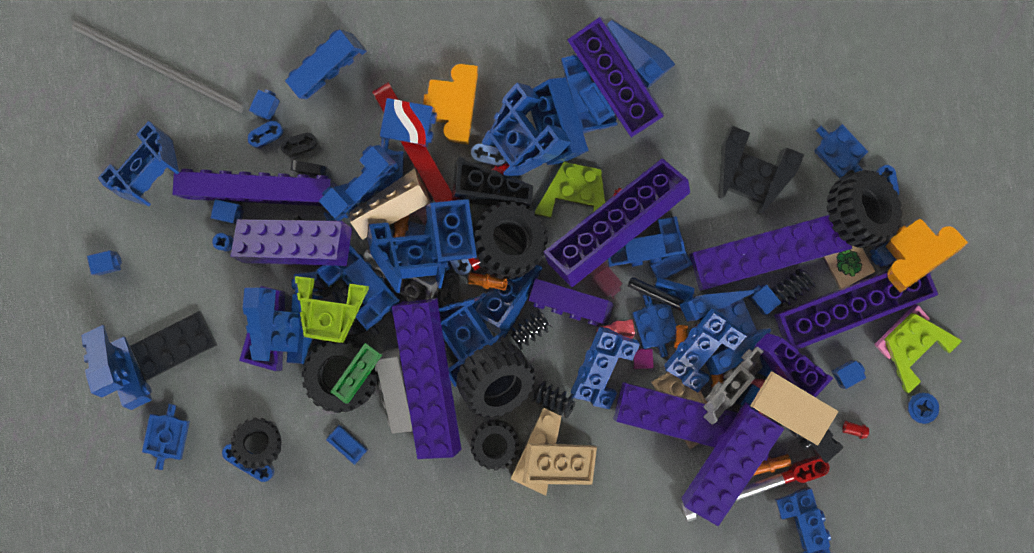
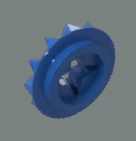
[908,393,939,424]

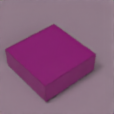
[633,349,653,369]

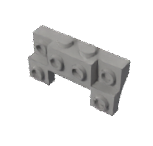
[703,346,763,425]

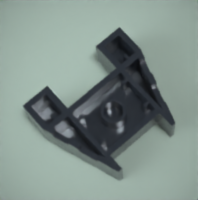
[718,126,805,214]

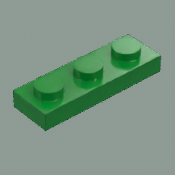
[331,343,382,404]

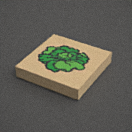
[823,246,875,289]

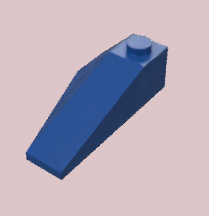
[607,20,675,88]
[473,265,542,338]

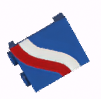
[380,98,437,147]

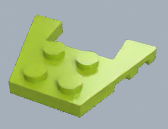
[534,162,605,218]
[295,276,369,343]
[884,312,962,393]

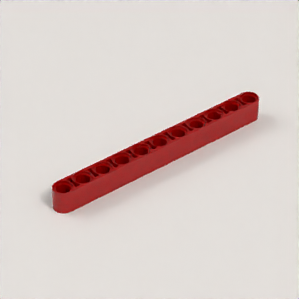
[372,82,481,271]

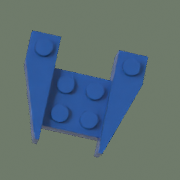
[482,82,571,177]
[98,121,179,206]
[319,145,400,219]
[367,220,446,293]
[243,288,323,364]
[679,290,771,375]
[439,296,506,387]
[81,325,152,410]

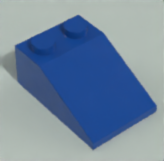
[425,199,477,262]

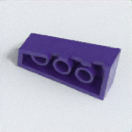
[529,279,614,327]
[239,286,285,371]
[754,333,833,398]

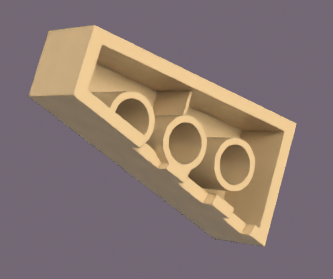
[349,169,430,239]
[511,407,562,496]

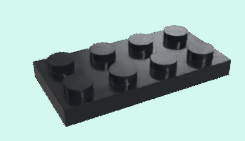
[130,311,217,380]

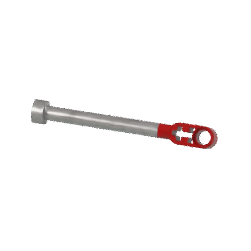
[681,456,830,522]

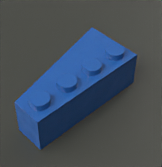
[285,29,367,100]

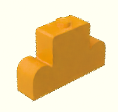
[423,64,478,145]
[886,219,968,293]

